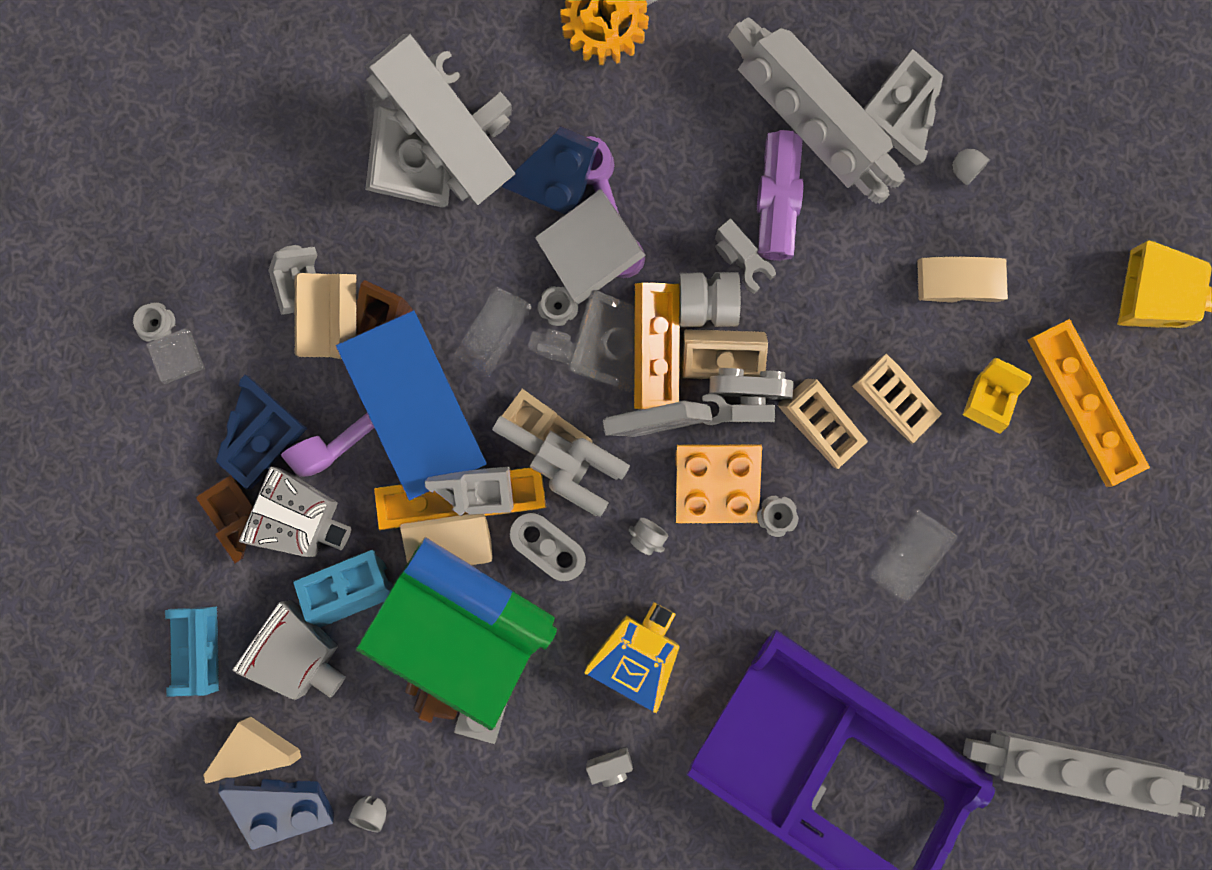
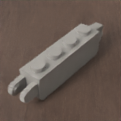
[728,17,905,204]
[963,730,1210,817]

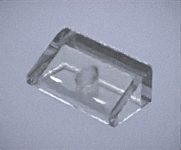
[454,286,531,377]
[867,510,958,603]

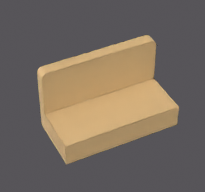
[294,273,356,359]

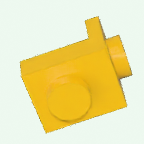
[963,358,1032,434]

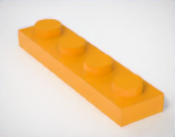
[1028,319,1150,487]
[374,468,546,530]

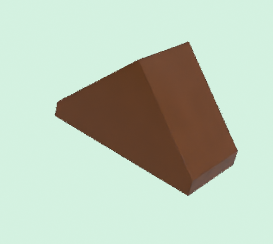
[356,280,412,336]

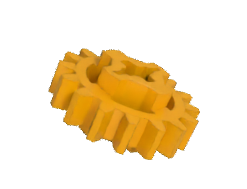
[561,0,649,65]

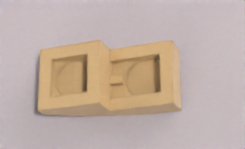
[917,257,1008,302]
[502,389,593,443]

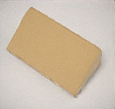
[683,330,768,379]
[401,514,492,565]

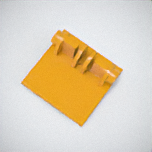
[676,444,762,523]

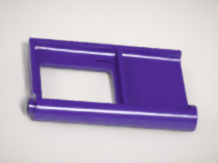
[687,630,995,870]

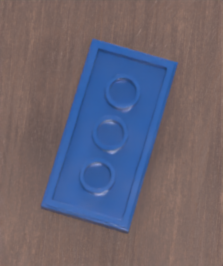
[336,311,486,501]

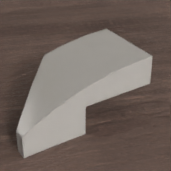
[425,467,514,516]

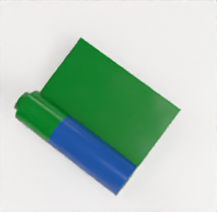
[356,537,557,731]

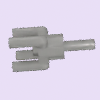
[492,416,630,517]

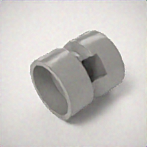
[679,272,741,327]

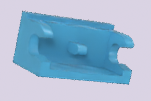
[293,550,394,628]
[165,607,219,697]

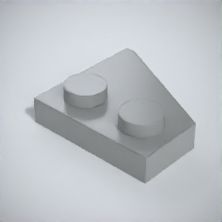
[864,49,943,165]

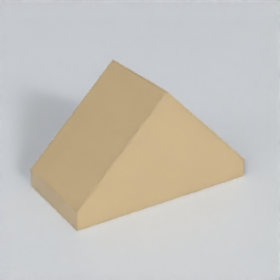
[204,717,301,783]

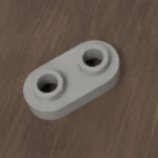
[709,368,793,400]
[510,513,586,581]

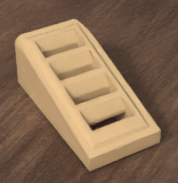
[852,354,942,444]
[778,379,868,469]

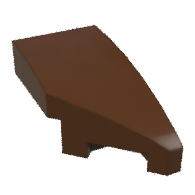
[196,475,254,563]

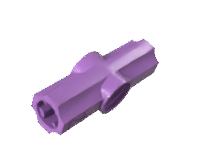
[757,130,803,261]

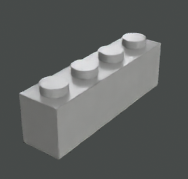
[364,34,516,205]

